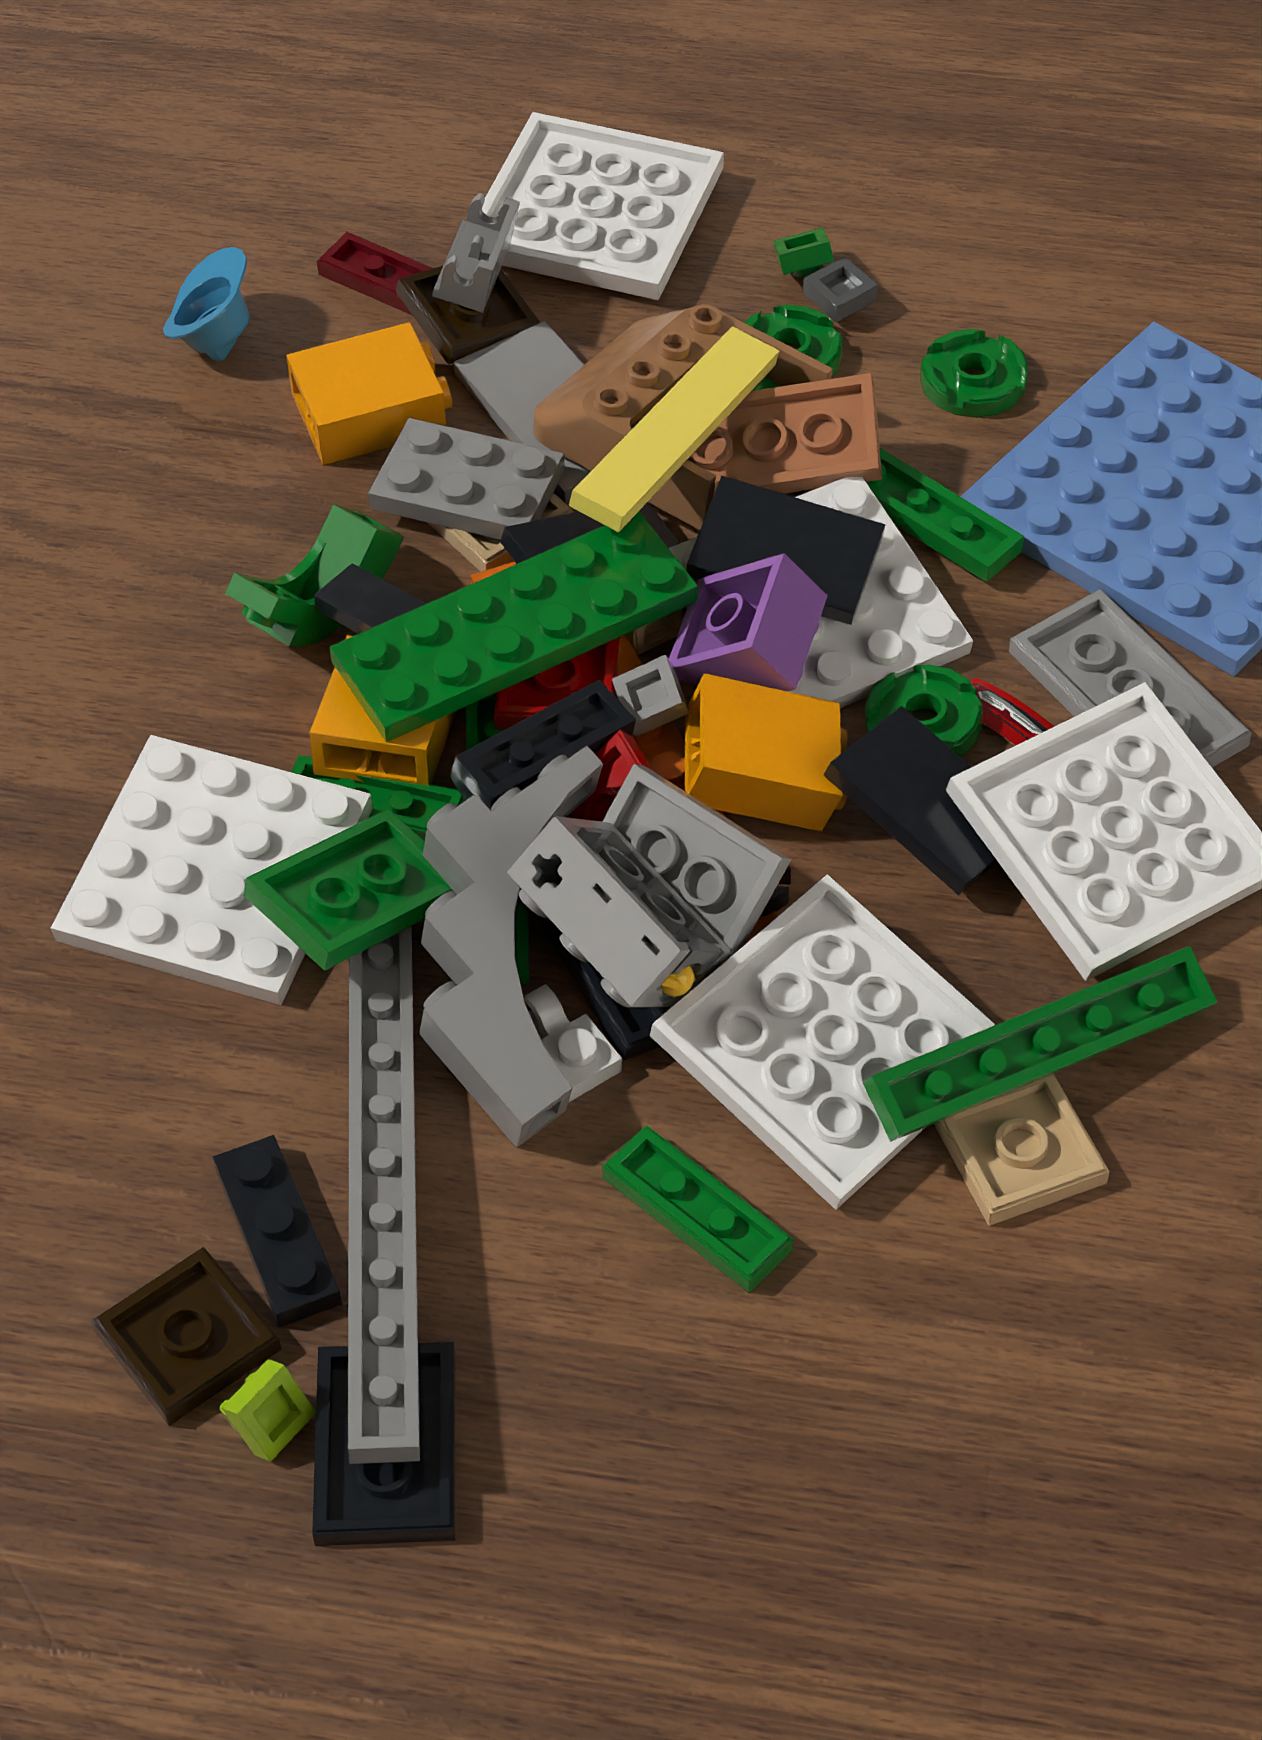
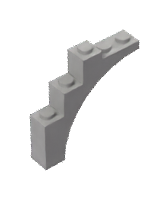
[419,746,603,1148]

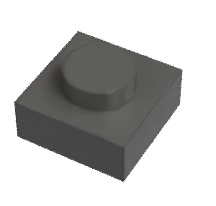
[803,257,878,322]

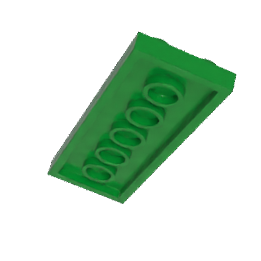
[330,511,698,742]

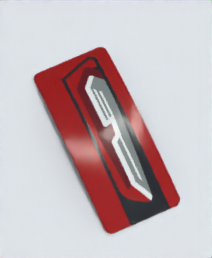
[970,678,1054,746]

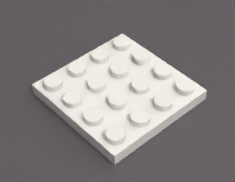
[482,112,724,300]
[669,477,973,708]
[946,682,1262,981]
[51,735,373,1005]
[650,874,995,1210]

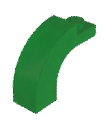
[225,504,405,647]

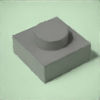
[612,655,690,737]

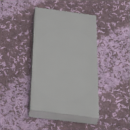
[453,321,637,504]
[1009,589,1252,767]

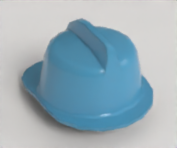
[163,247,250,362]

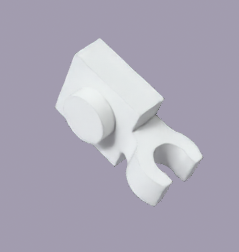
[524,984,622,1102]

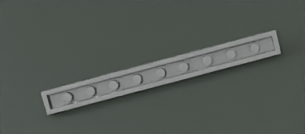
[348,926,420,1464]

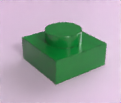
[773,227,834,277]

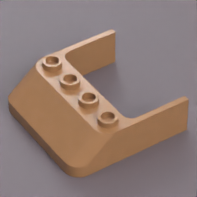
[533,304,833,530]

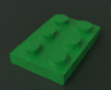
[243,809,453,971]

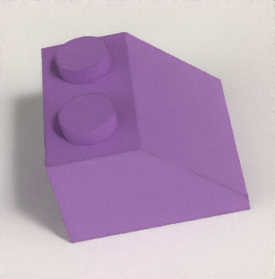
[669,553,828,691]

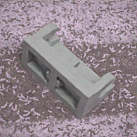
[432,193,520,313]

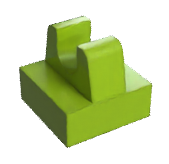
[220,1359,316,1462]

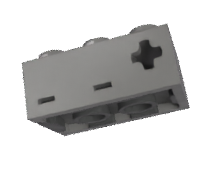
[507,816,733,1007]

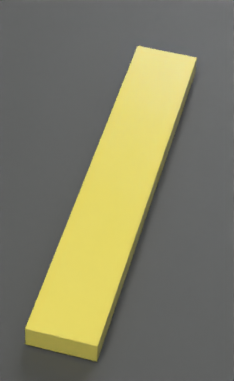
[569,326,780,532]

